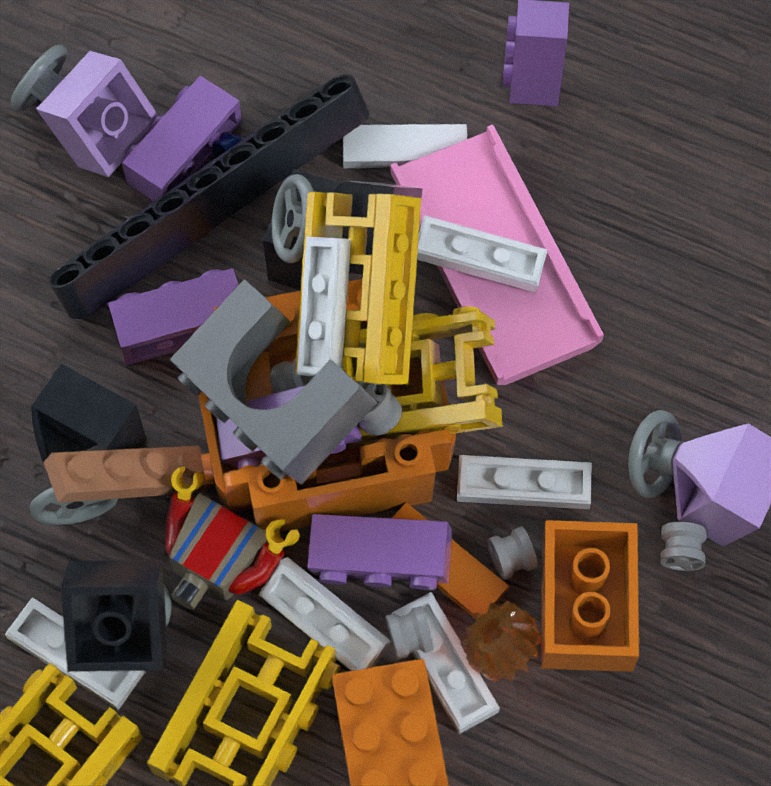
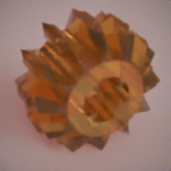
[461,601,543,683]

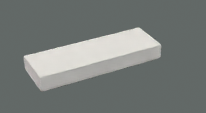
[343,124,467,168]
[417,215,547,293]
[297,237,351,376]
[457,455,592,509]
[259,557,391,671]
[392,592,500,734]
[5,598,145,710]

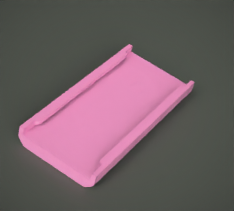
[390,125,604,385]

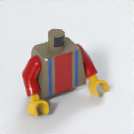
[165,465,300,610]

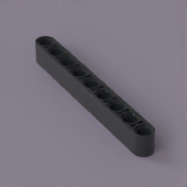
[49,74,369,319]

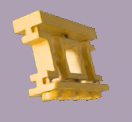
[295,192,421,384]
[342,306,502,448]
[147,600,340,786]
[0,663,143,786]

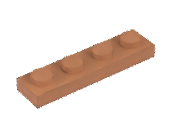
[43,446,214,503]

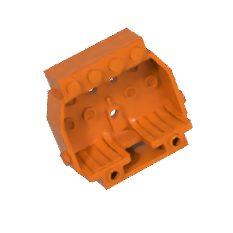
[198,279,456,532]

